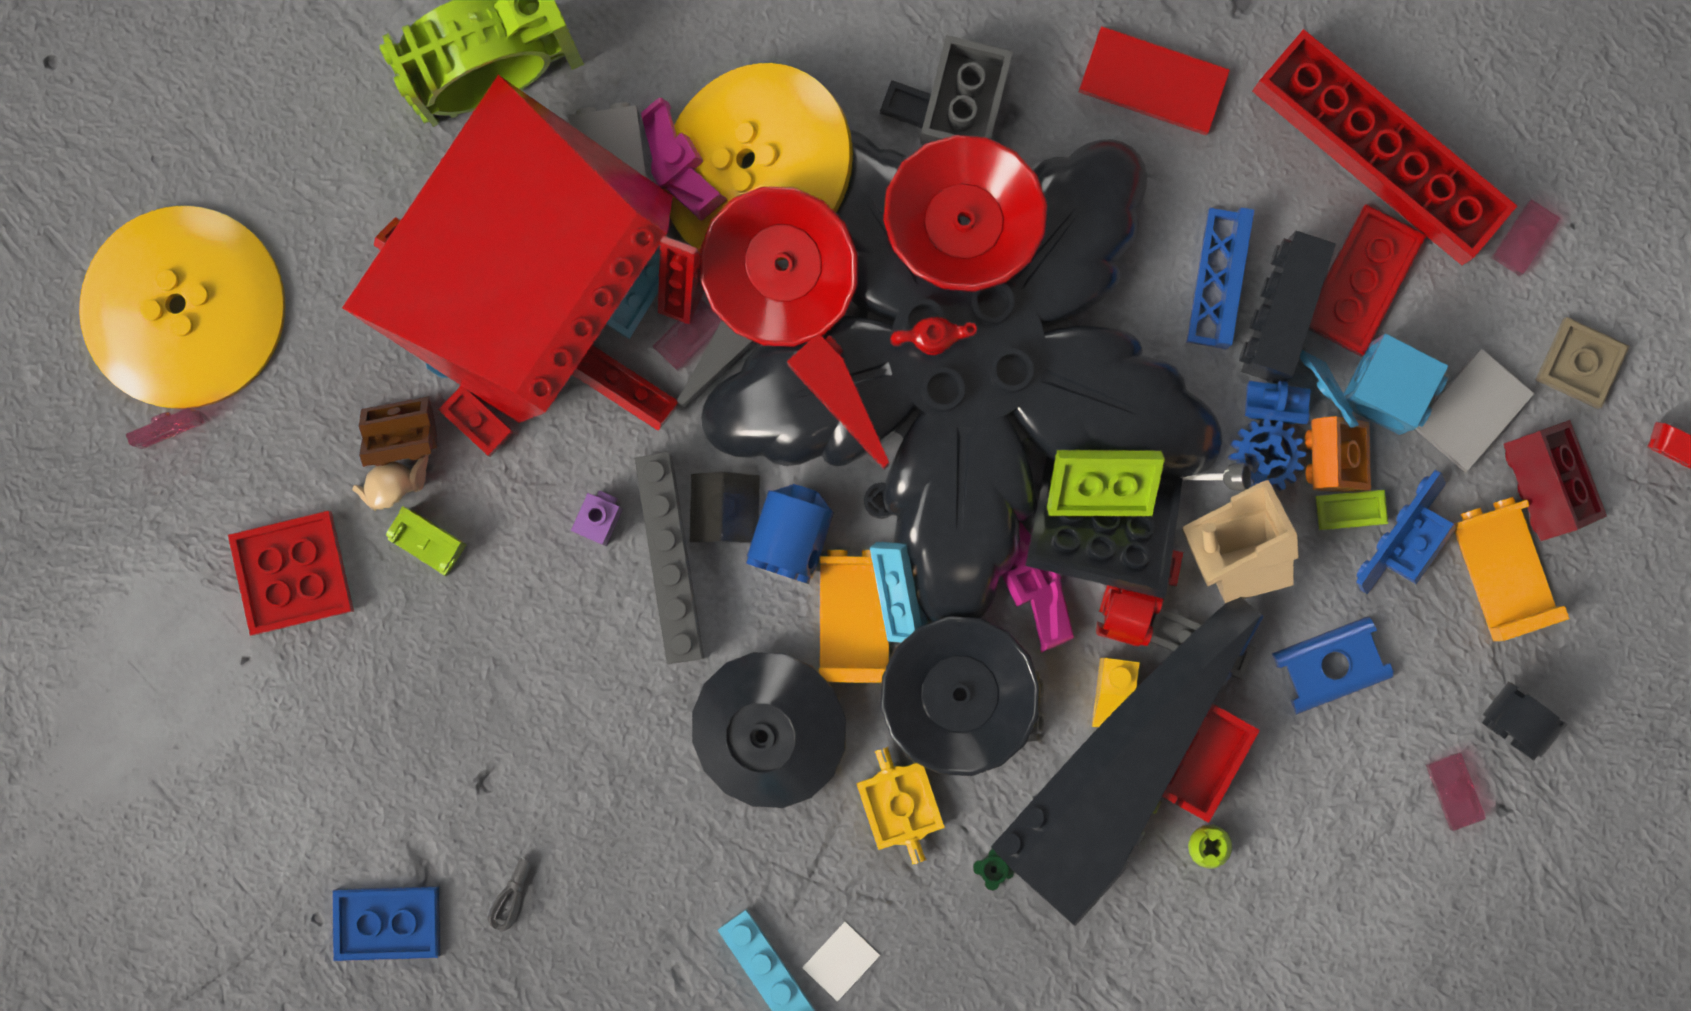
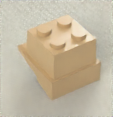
[1182,480,1299,603]

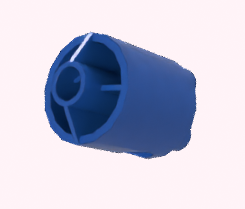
[746,484,834,584]

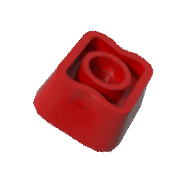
[1647,422,1691,469]

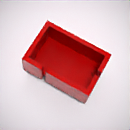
[1162,705,1260,823]

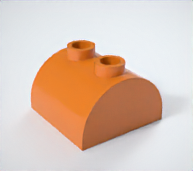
[1305,416,1371,492]

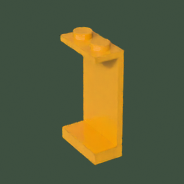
[1453,497,1570,641]
[819,550,889,683]

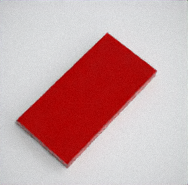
[1078,26,1230,136]
[1309,204,1426,357]

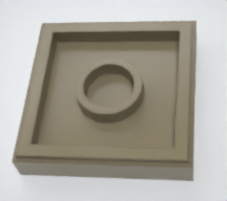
[1535,317,1630,409]

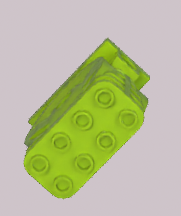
[379,0,584,127]

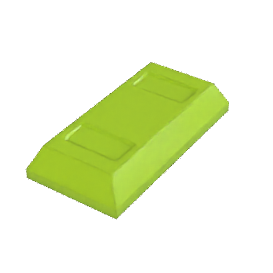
[1315,490,1388,530]

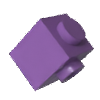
[571,491,623,546]

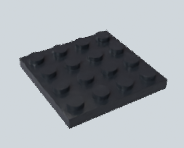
[1025,456,1183,599]

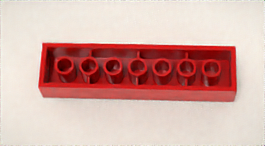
[1252,29,1517,266]

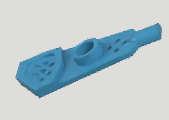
[1299,350,1359,428]

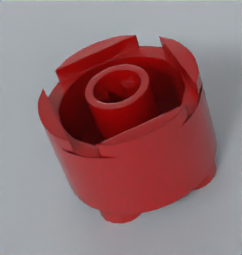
[1096,585,1163,647]

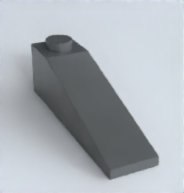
[677,320,757,408]

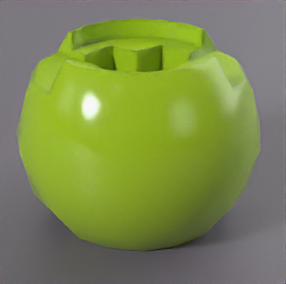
[1188,824,1233,869]

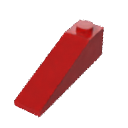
[658,236,705,325]
[787,333,889,470]

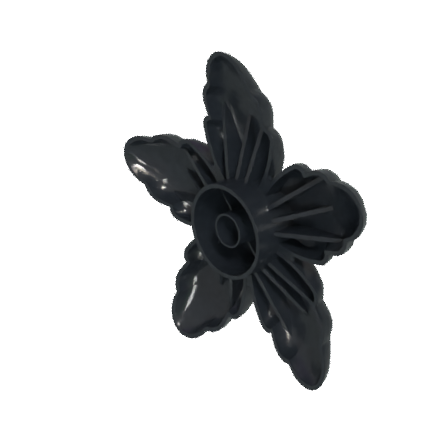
[701,129,1222,621]

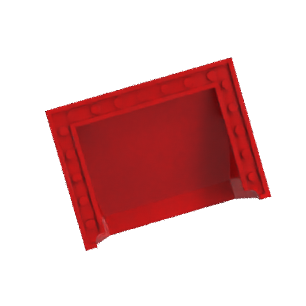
[342,74,673,423]

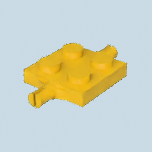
[856,746,945,864]

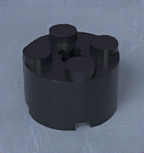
[1481,681,1568,761]

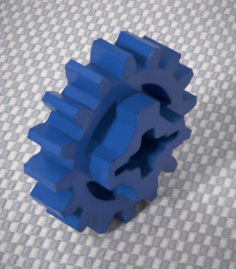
[1228,419,1306,491]

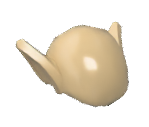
[352,455,428,511]

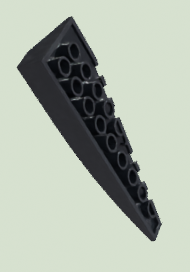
[991,597,1264,926]

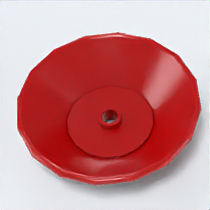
[883,135,1047,292]
[700,186,858,347]

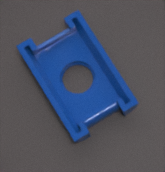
[1272,616,1393,715]

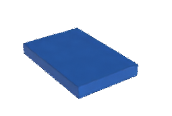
[333,886,440,961]

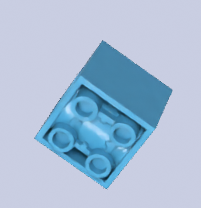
[1343,334,1448,435]

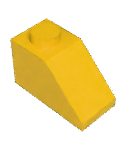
[1092,658,1140,727]

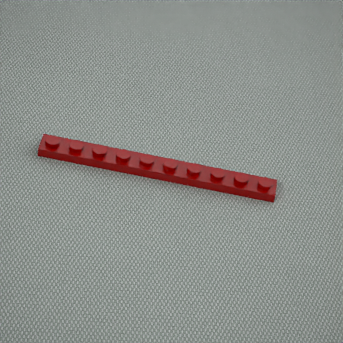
[374,217,678,431]

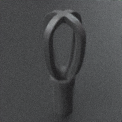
[488,858,533,931]

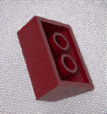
[1503,420,1607,542]

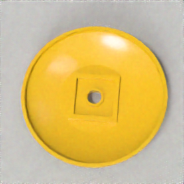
[664,63,853,262]
[80,206,285,409]

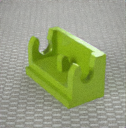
[386,506,467,576]

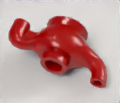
[890,317,977,355]

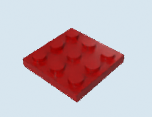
[228,511,354,636]

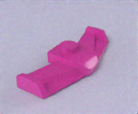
[641,98,727,221]
[1002,522,1074,653]

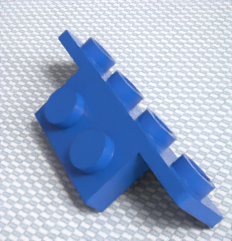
[1356,470,1456,594]

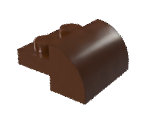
[358,396,437,467]

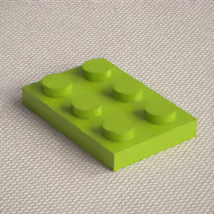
[1047,450,1164,516]

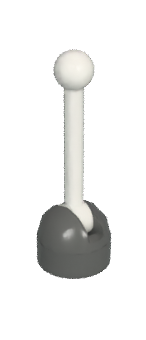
[1180,463,1251,491]

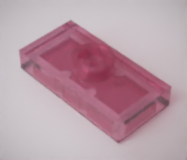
[1491,199,1560,276]
[652,299,722,372]
[125,407,204,449]
[1425,753,1486,831]

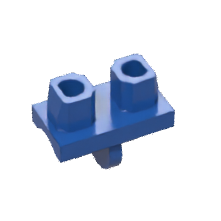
[1245,381,1311,425]

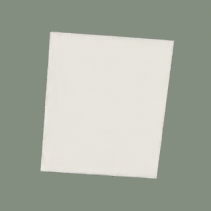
[802,922,880,1002]

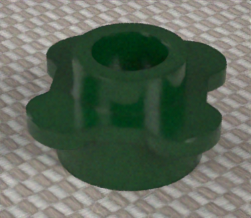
[973,849,1015,891]

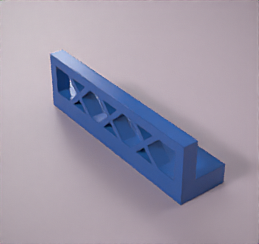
[1186,207,1254,350]

